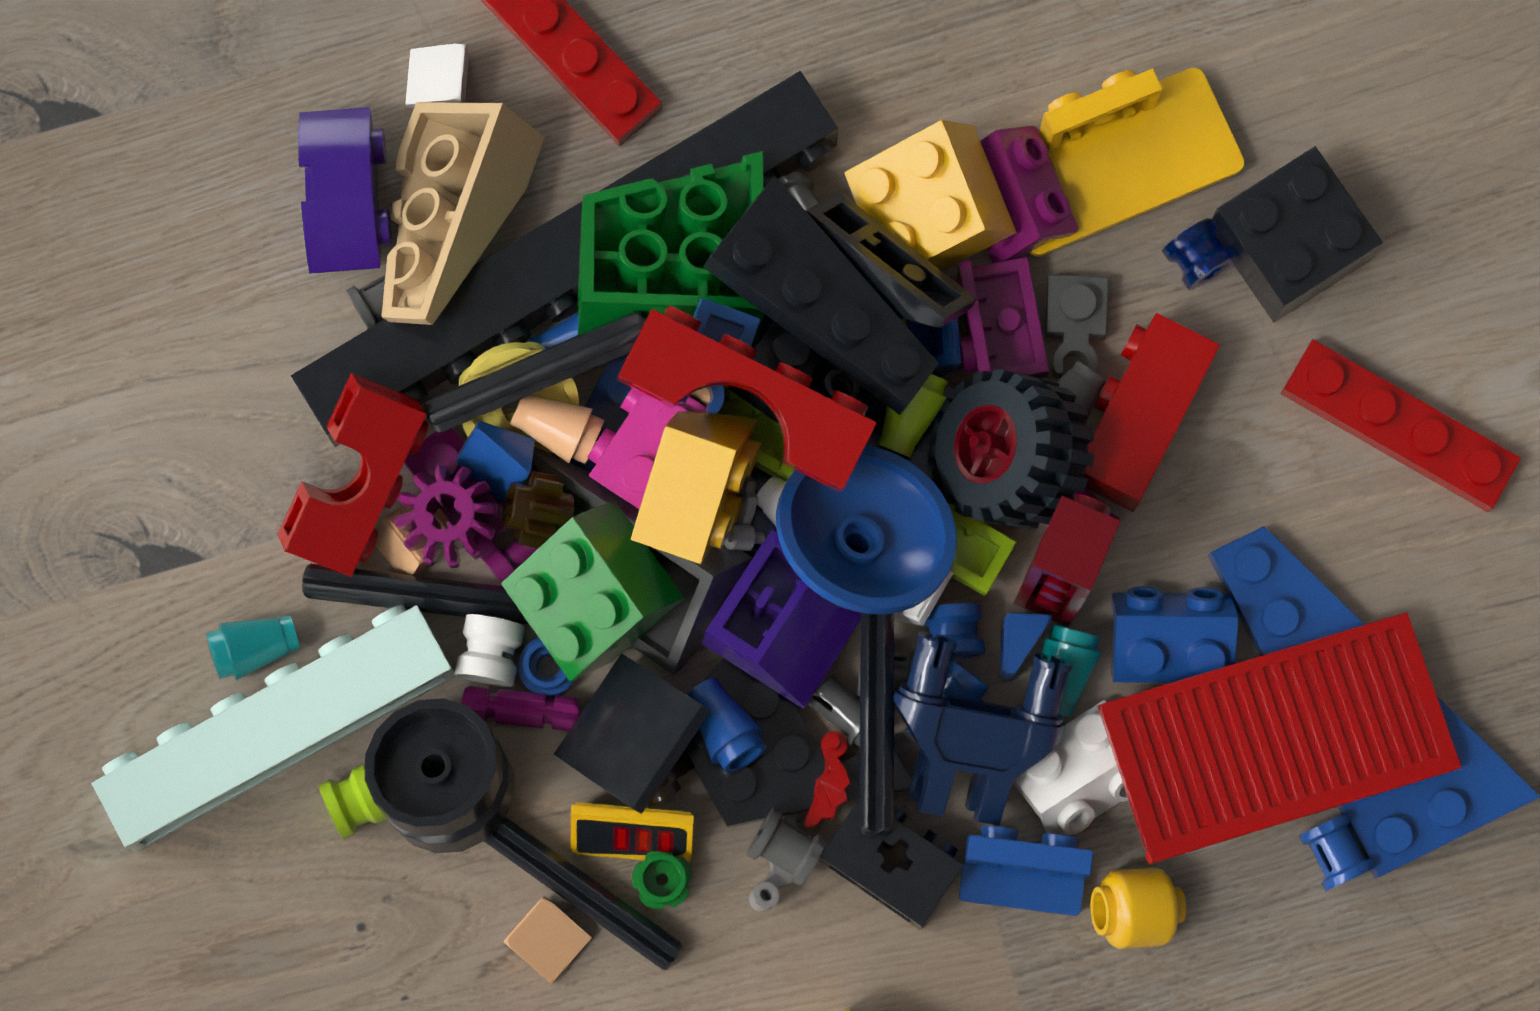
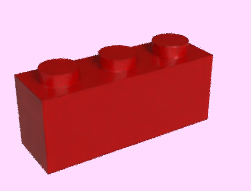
[1084,313,1220,512]

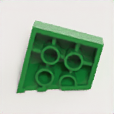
[578,151,764,343]

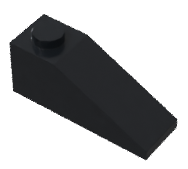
[806,192,977,328]

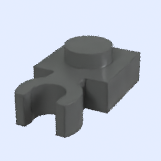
[1045,274,1108,378]

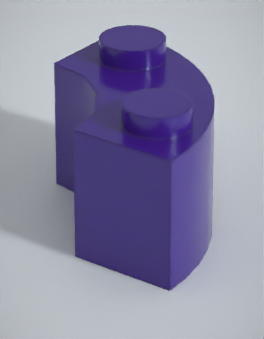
[298,107,392,274]

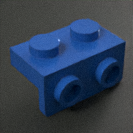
[1111,586,1239,683]
[959,826,1093,916]

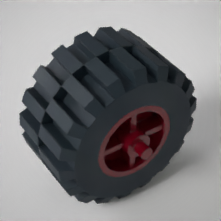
[929,369,1094,529]

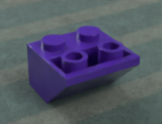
[702,530,861,709]

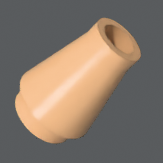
[510,395,604,464]

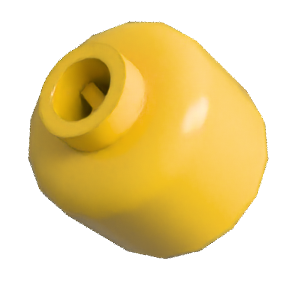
[1090,867,1186,950]

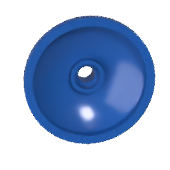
[776,445,957,614]

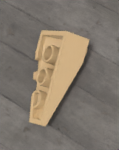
[382,102,545,325]

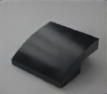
[554,653,710,814]

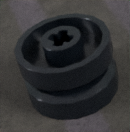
[364,698,514,853]

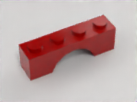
[617,306,877,492]

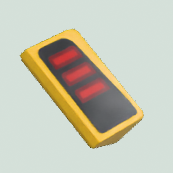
[571,802,695,863]

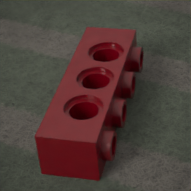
[1013,494,1121,627]

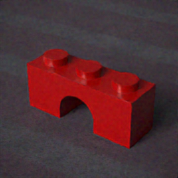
[277,373,428,577]

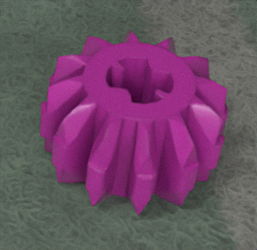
[395,464,500,568]

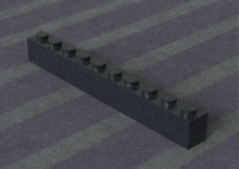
[290,70,838,447]

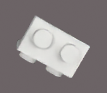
[1012,700,1128,836]

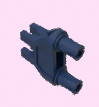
[893,632,1073,826]

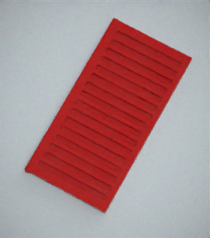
[1097,612,1462,864]

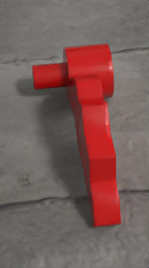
[804,731,850,830]

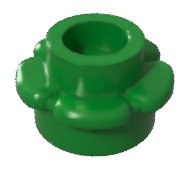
[632,851,692,909]

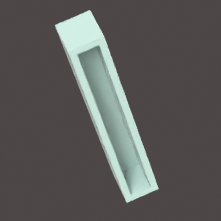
[91,605,456,852]

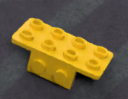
[1029,68,1244,257]

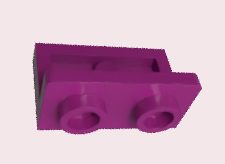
[980,126,1078,263]
[954,257,1049,378]

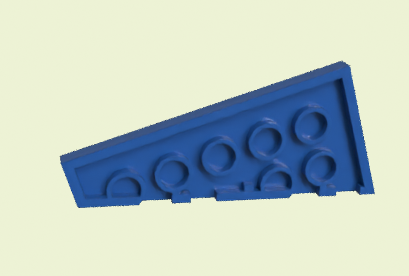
[1208,526,1540,879]

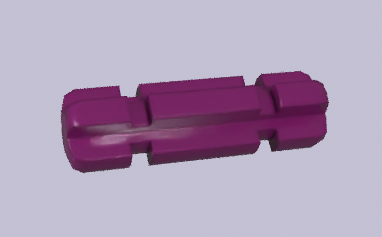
[461,686,581,731]

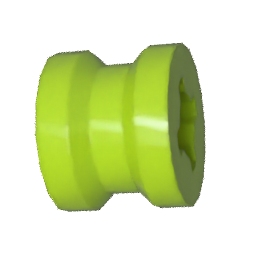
[319,764,387,840]

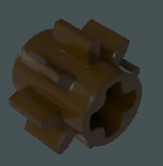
[502,470,574,549]

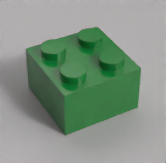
[501,500,684,682]

